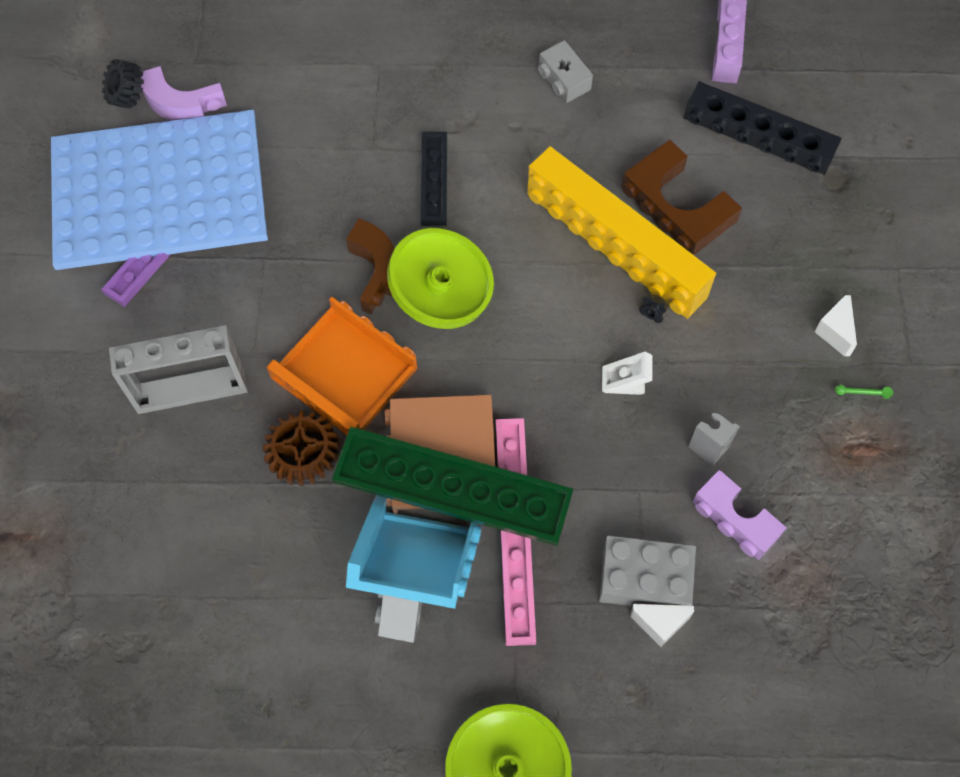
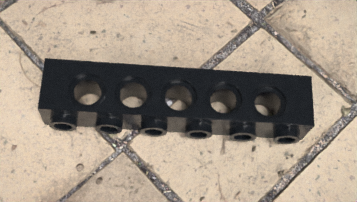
[683,81,842,175]

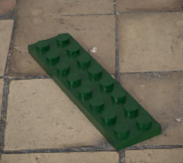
[332,427,574,546]

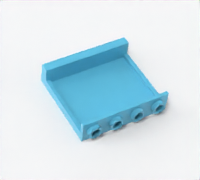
[346,495,482,609]

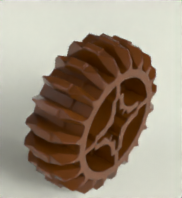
[262,410,340,486]

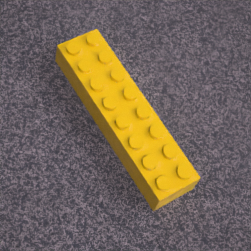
[527,146,716,319]

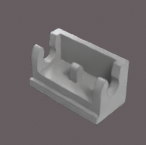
[688,413,740,466]

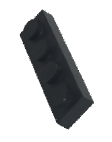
[420,132,447,226]

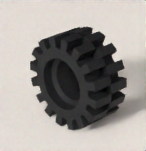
[102,59,144,109]

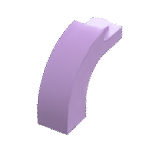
[141,66,227,121]

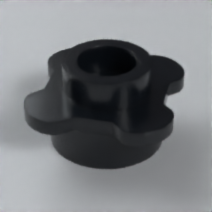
[639,295,667,323]

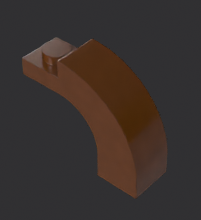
[346,218,395,315]

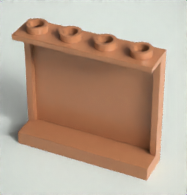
[385,395,495,514]

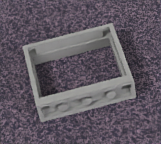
[109,325,248,414]

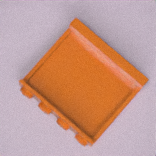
[266,297,417,436]

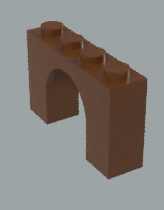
[622,140,742,255]

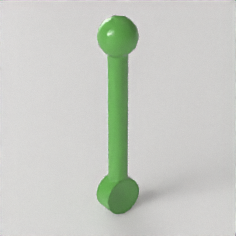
[835,384,893,399]

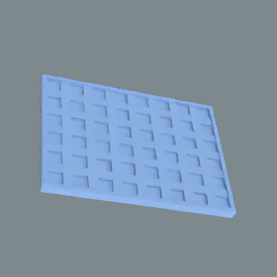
[51,110,268,270]

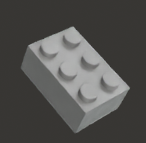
[599,536,696,606]

